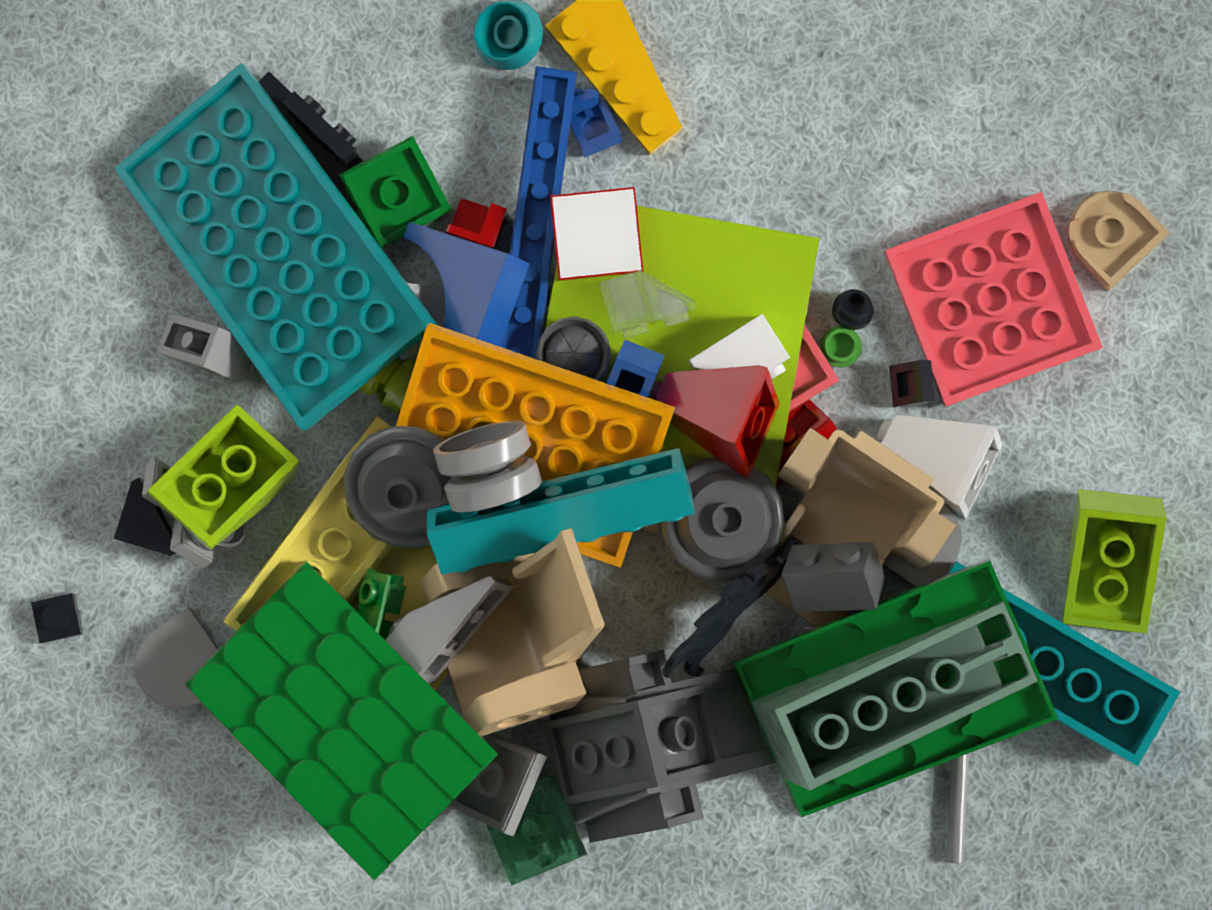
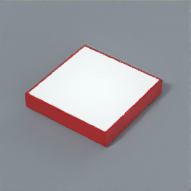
[550,187,644,281]

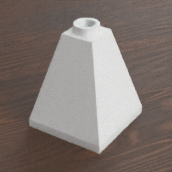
[877,414,1003,519]

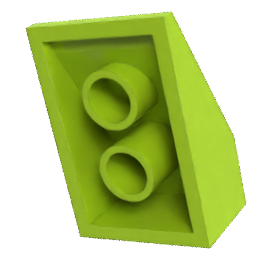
[147,405,300,550]
[1062,489,1167,634]

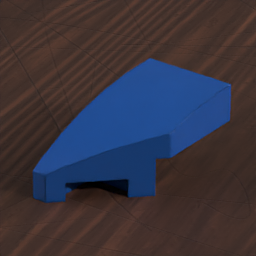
[570,87,622,158]

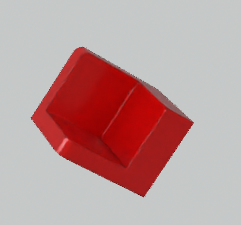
[446,199,508,250]

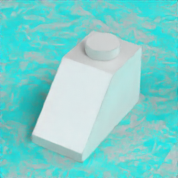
[689,314,790,379]

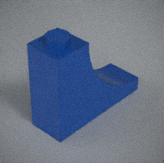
[404,222,530,347]

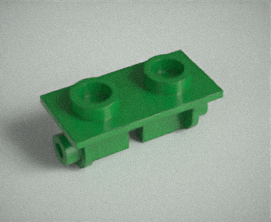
[358,568,406,640]

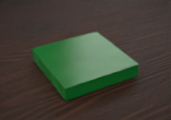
[338,136,452,248]

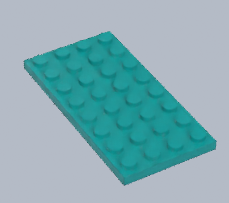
[114,63,438,431]

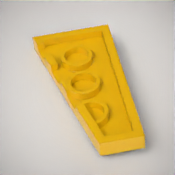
[545,0,682,156]

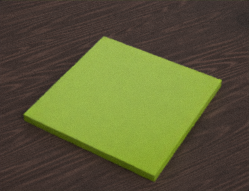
[545,205,820,488]

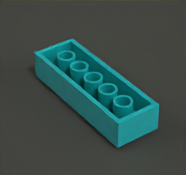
[945,561,1181,766]

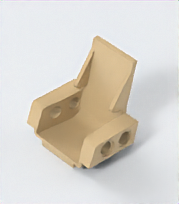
[766,428,957,627]
[421,528,605,736]

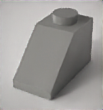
[156,314,251,383]

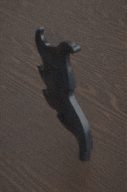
[662,535,803,678]

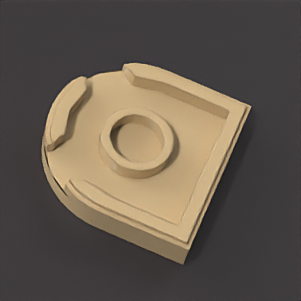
[1067,191,1170,291]

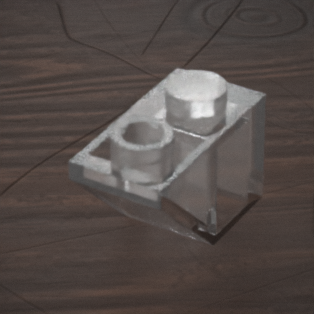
[599,271,696,339]

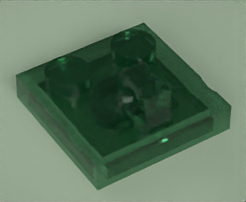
[486,775,587,886]

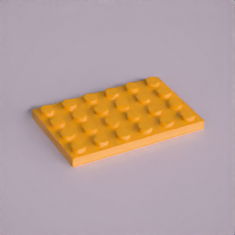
[396,323,675,568]

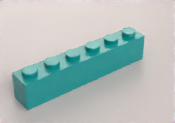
[427,448,694,575]

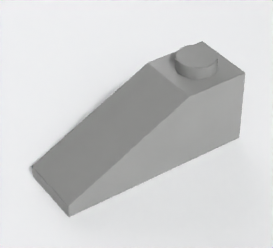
[386,576,513,683]

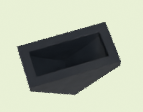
[114,477,180,558]

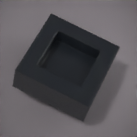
[889,360,935,407]
[31,593,84,644]

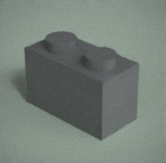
[782,542,886,612]

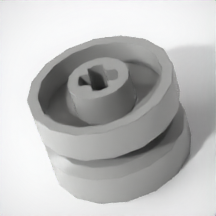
[432,420,542,512]

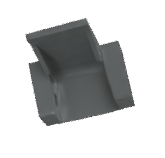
[544,649,775,843]

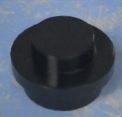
[831,289,874,330]

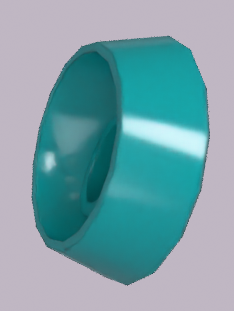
[473,0,543,70]

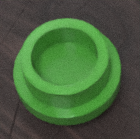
[819,326,862,368]

